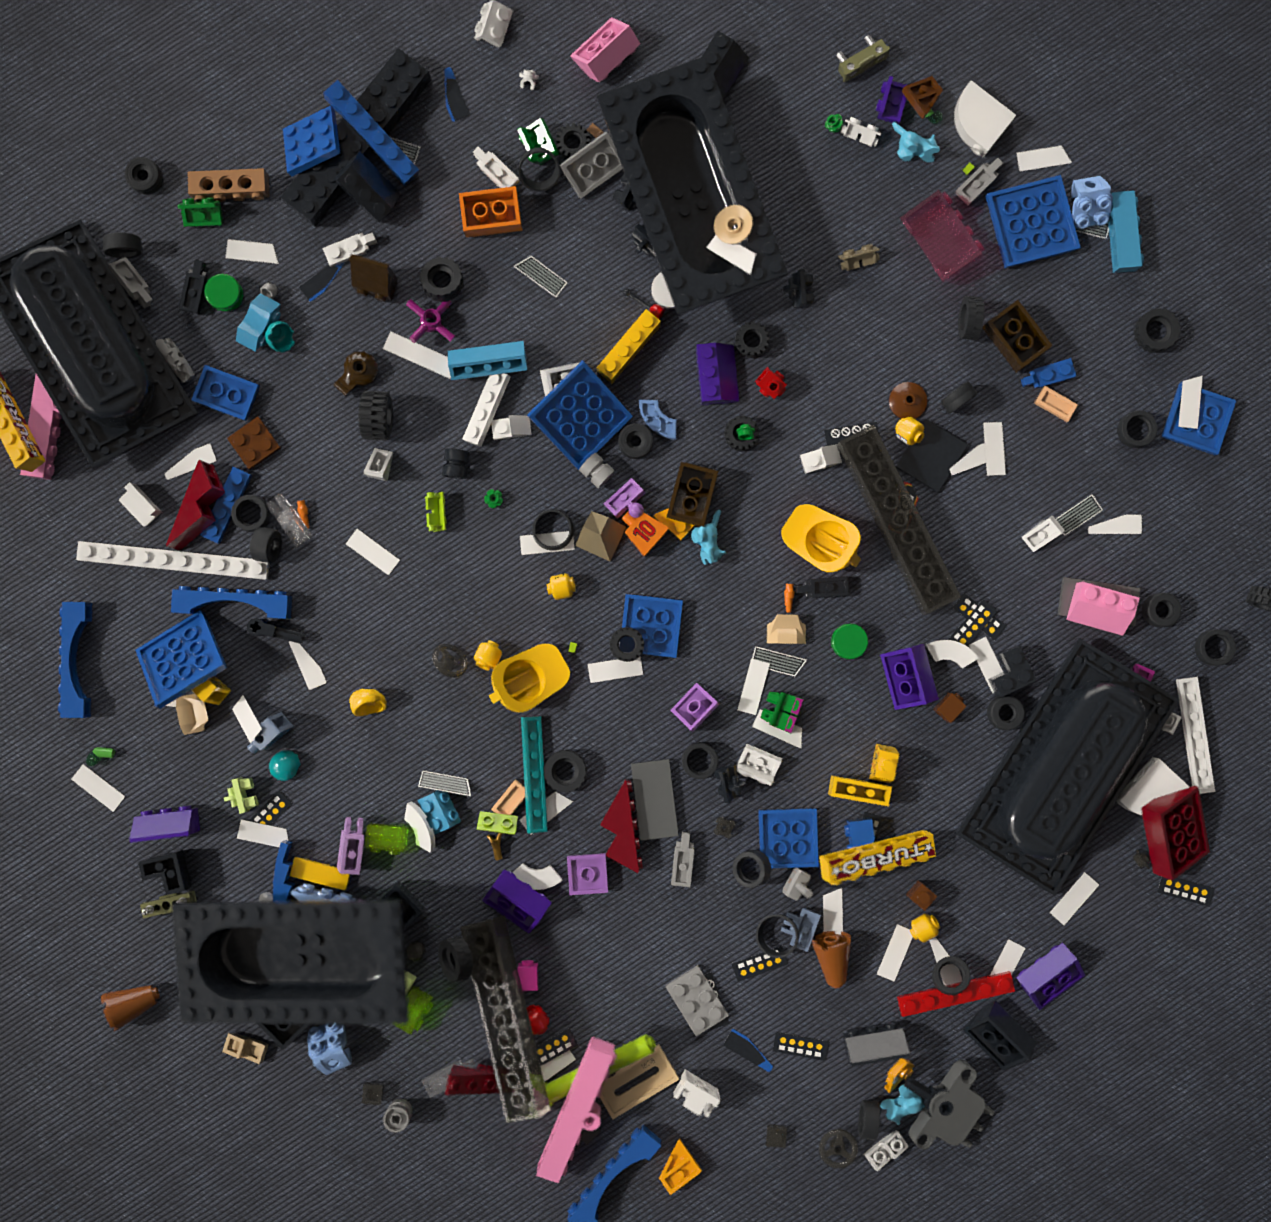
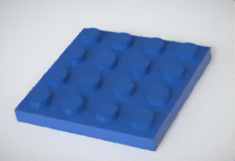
[986,175,1080,269]
[527,361,633,470]
[136,610,227,709]

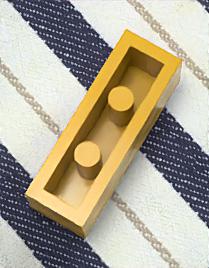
[828,775,892,806]

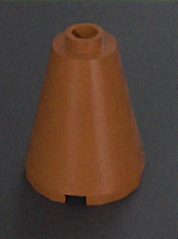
[812,931,851,988]
[101,985,160,1031]

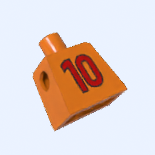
[622,511,669,557]

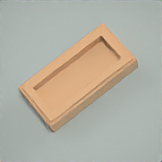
[1034,386,1078,422]
[491,779,525,815]

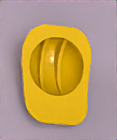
[781,504,861,572]
[489,644,570,713]

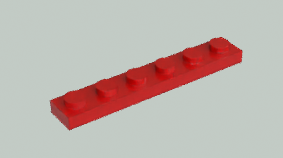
[897,971,1015,1017]

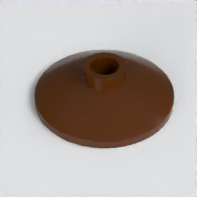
[889,382,927,419]

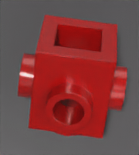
[755,367,787,399]

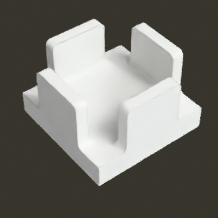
[674,1069,720,1117]

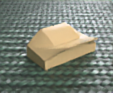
[767,614,806,644]
[176,694,208,735]

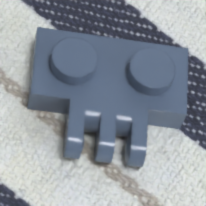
[781,908,821,952]

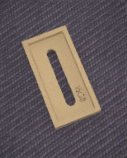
[599,1044,679,1119]

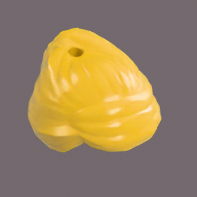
[349,689,387,717]

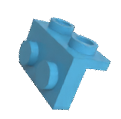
[417,790,461,835]

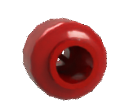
[521,1005,550,1035]

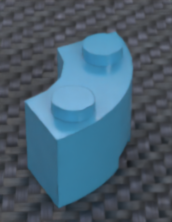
[236,293,281,352]

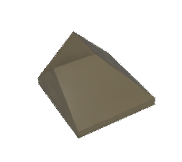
[576,511,626,562]

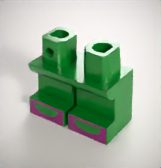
[760,692,803,734]

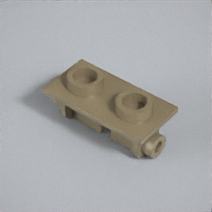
[838,244,880,271]

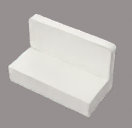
[119,482,162,527]

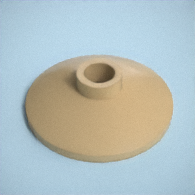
[714,205,753,244]

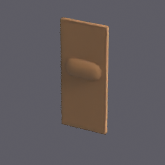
[587,123,604,138]

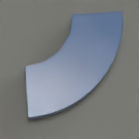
[639,400,677,440]

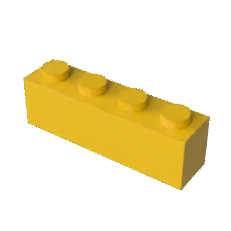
[597,309,661,384]

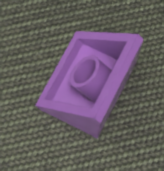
[670,683,719,732]

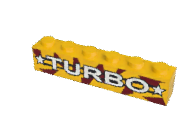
[0,372,46,472]
[819,830,936,885]

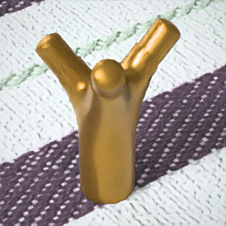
[487,833,503,860]

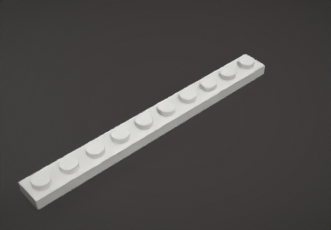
[76,541,270,580]

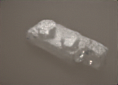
[421,1059,476,1098]

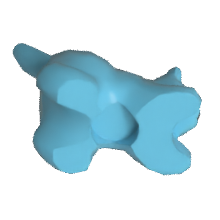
[892,122,940,162]
[691,510,726,565]
[880,1084,925,1125]

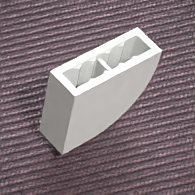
[954,80,1016,157]
[1116,757,1189,815]

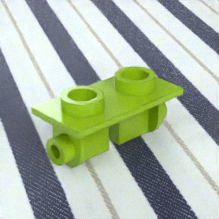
[425,492,446,532]
[477,811,518,835]

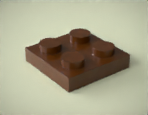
[227,416,281,470]

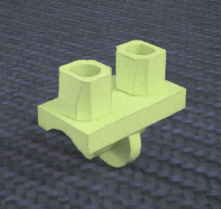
[224,777,258,814]

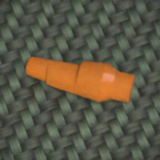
[297,500,309,529]
[784,584,795,613]

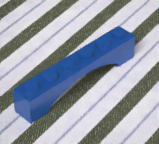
[323,80,419,187]
[171,586,292,619]
[58,602,92,718]
[567,1124,661,1222]

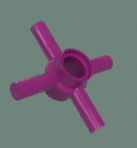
[406,299,455,343]

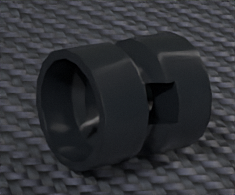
[442,448,470,479]

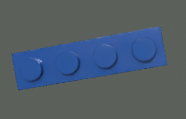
[200,467,252,544]

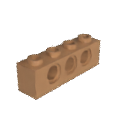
[188,168,269,202]

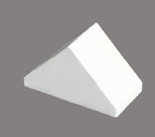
[364,448,393,481]

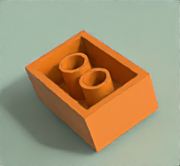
[459,186,522,238]

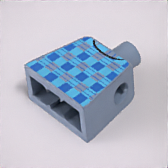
[247,712,294,754]

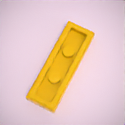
[289,857,350,890]

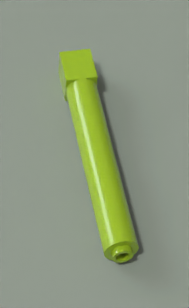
[523,1034,656,1116]

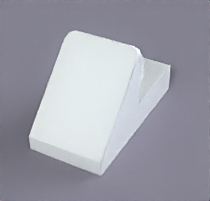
[491,415,532,440]
[800,444,842,474]
[1022,515,1065,552]

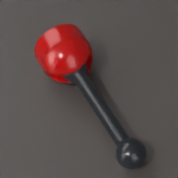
[623,289,665,320]

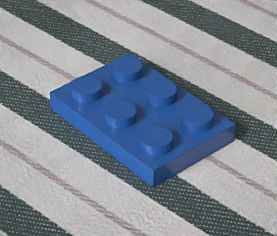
[191,365,260,421]

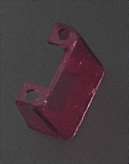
[900,190,985,282]

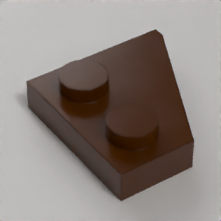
[902,76,943,119]

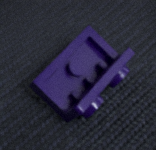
[875,76,906,124]

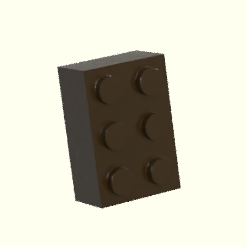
[982,300,1053,373]

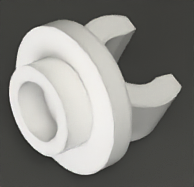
[519,69,538,90]

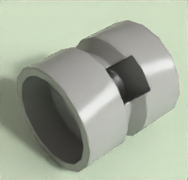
[579,452,615,489]
[383,1099,413,1132]

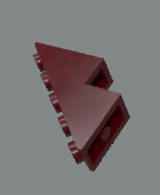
[166,460,225,550]
[600,779,643,873]
[445,1063,527,1095]

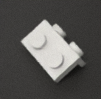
[475,0,513,48]
[737,744,782,786]

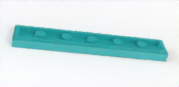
[521,716,548,834]

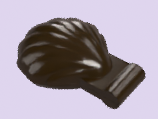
[333,351,378,397]

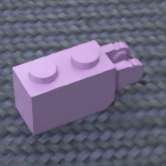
[337,817,364,875]

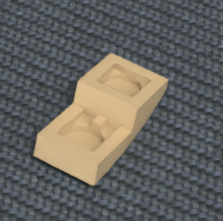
[222,1033,269,1064]

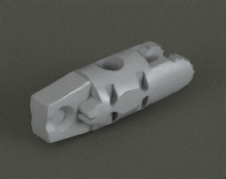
[156,338,195,383]

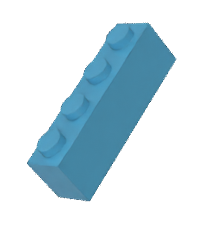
[1108,190,1144,273]
[448,341,527,380]

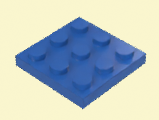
[283,105,340,177]
[1161,382,1236,456]
[620,594,683,658]
[758,808,819,868]

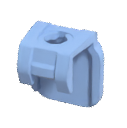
[1071,176,1113,229]
[307,1024,352,1075]

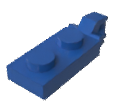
[1021,358,1076,388]

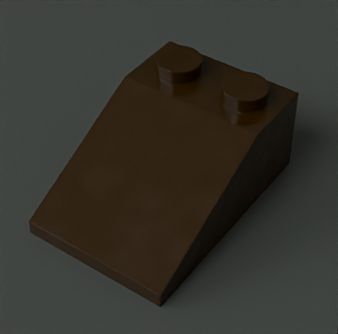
[350,254,398,302]
[666,462,718,527]

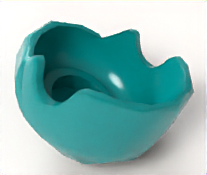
[265,321,295,353]
[269,750,300,781]

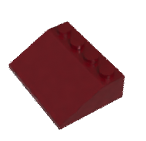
[1141,786,1210,881]

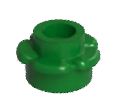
[825,114,843,133]
[736,424,755,440]
[484,489,503,508]

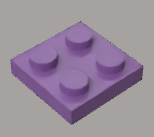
[567,853,608,895]

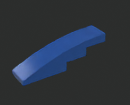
[273,840,295,901]

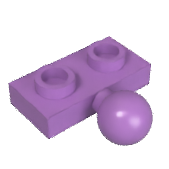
[604,478,645,519]

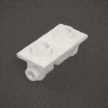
[841,117,881,147]

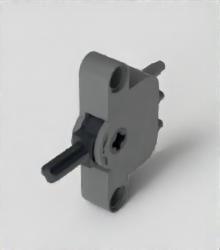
[904,1060,994,1149]

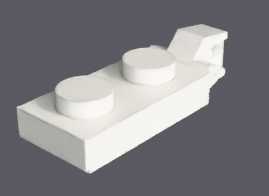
[473,147,520,188]
[323,233,377,267]

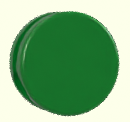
[205,274,244,312]
[831,624,868,659]

